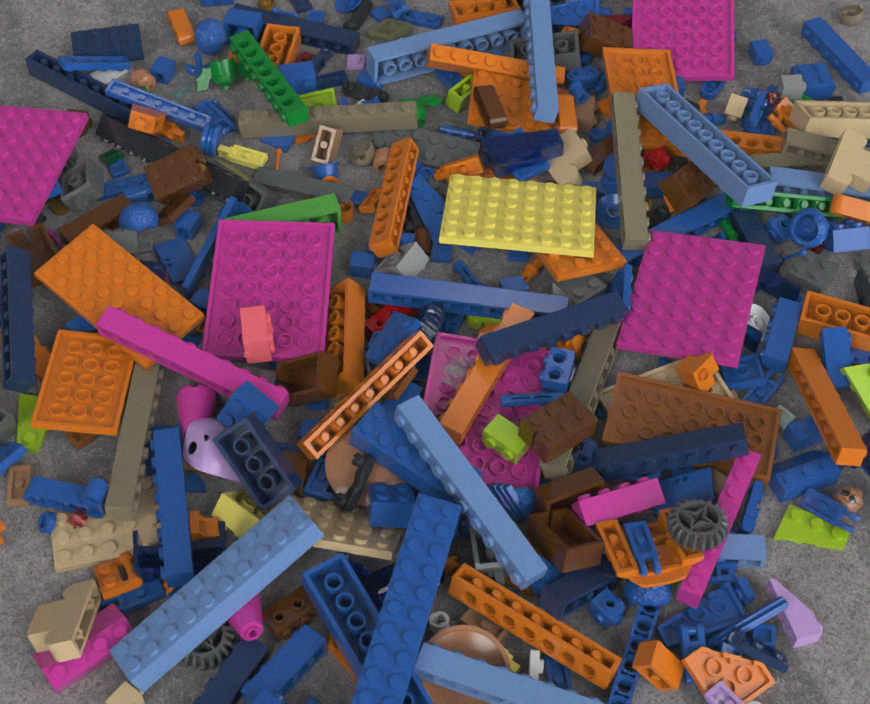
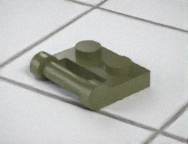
[368,18,412,42]

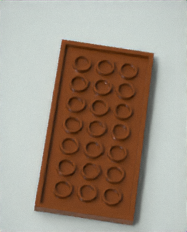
[601,371,782,484]

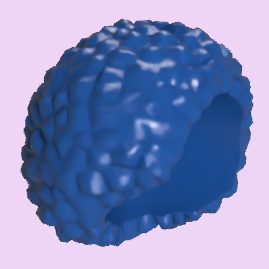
[194,18,228,56]
[119,202,159,235]
[788,207,830,249]
[623,579,673,607]

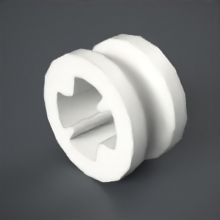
[429,611,450,634]

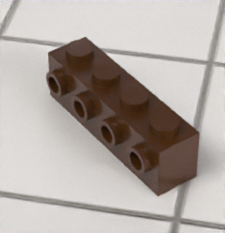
[262,586,319,642]

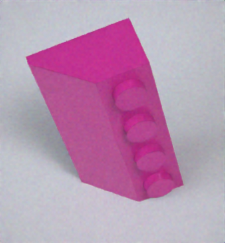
[571,477,666,528]
[32,604,133,694]

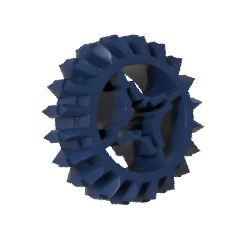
[413,303,445,341]

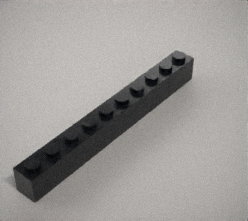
[95,114,250,202]

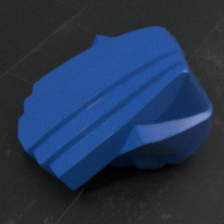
[487,482,536,522]

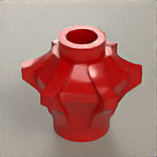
[644,145,672,173]

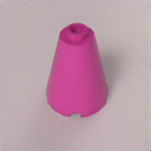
[176,384,218,443]
[227,592,263,641]

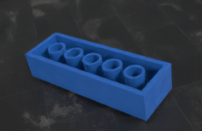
[349,401,483,504]

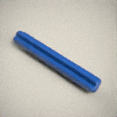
[706,596,788,651]

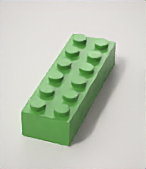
[224,193,342,235]

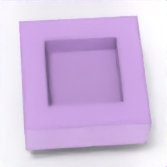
[347,54,365,70]

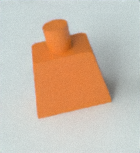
[128,104,166,134]

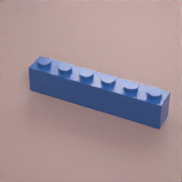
[801,16,870,94]

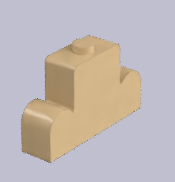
[819,127,870,195]
[530,128,592,186]
[26,579,103,662]

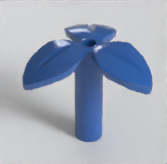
[185,52,214,79]

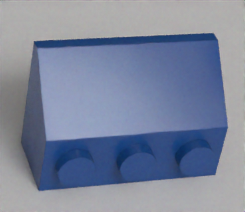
[768,450,841,503]

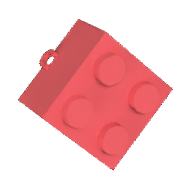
[240,305,275,364]

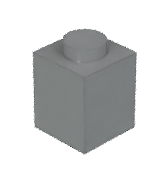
[777,74,806,100]

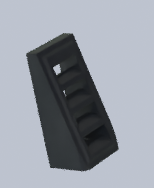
[854,269,870,307]

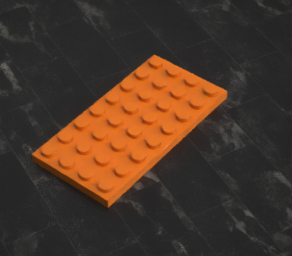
[602,47,680,151]
[34,224,205,371]

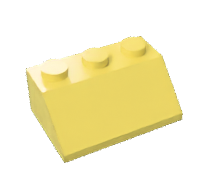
[211,489,272,538]

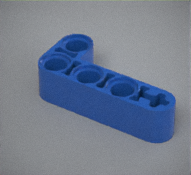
[23,476,109,519]

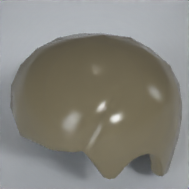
[838,4,864,26]
[349,139,376,167]

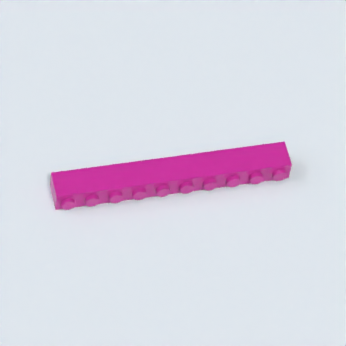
[96,305,290,421]

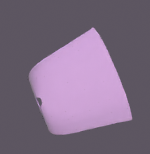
[183,418,241,483]

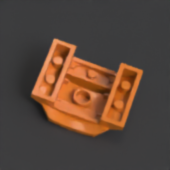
[595,508,705,588]

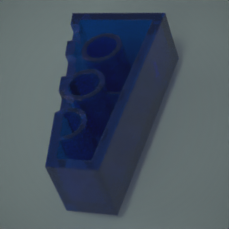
[482,129,564,178]

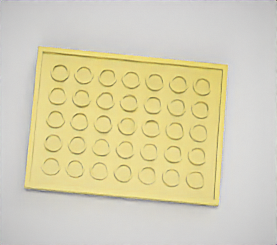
[439,174,596,258]

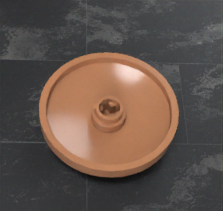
[325,425,407,508]
[419,625,511,704]

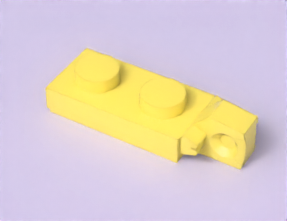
[217,144,268,170]

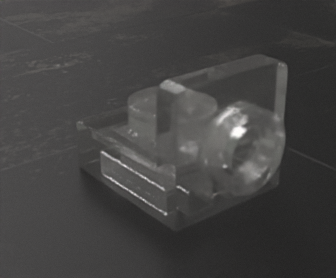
[441,354,474,388]

